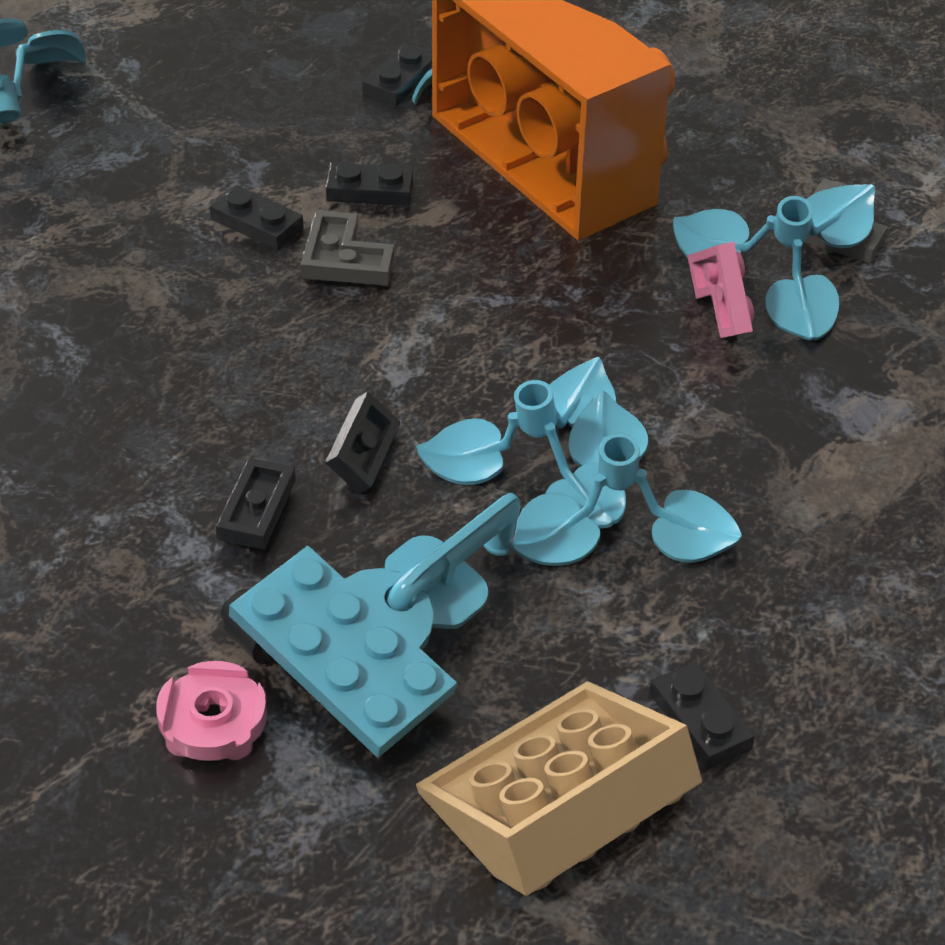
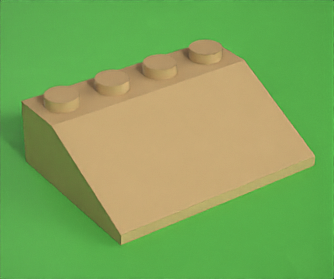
[416,681,702,896]

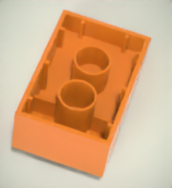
[432,0,675,241]

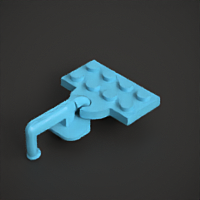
[229,493,520,758]

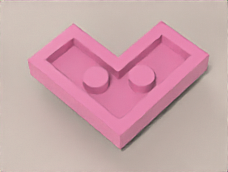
[687,242,754,338]

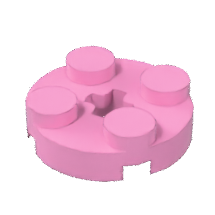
[156,661,267,761]

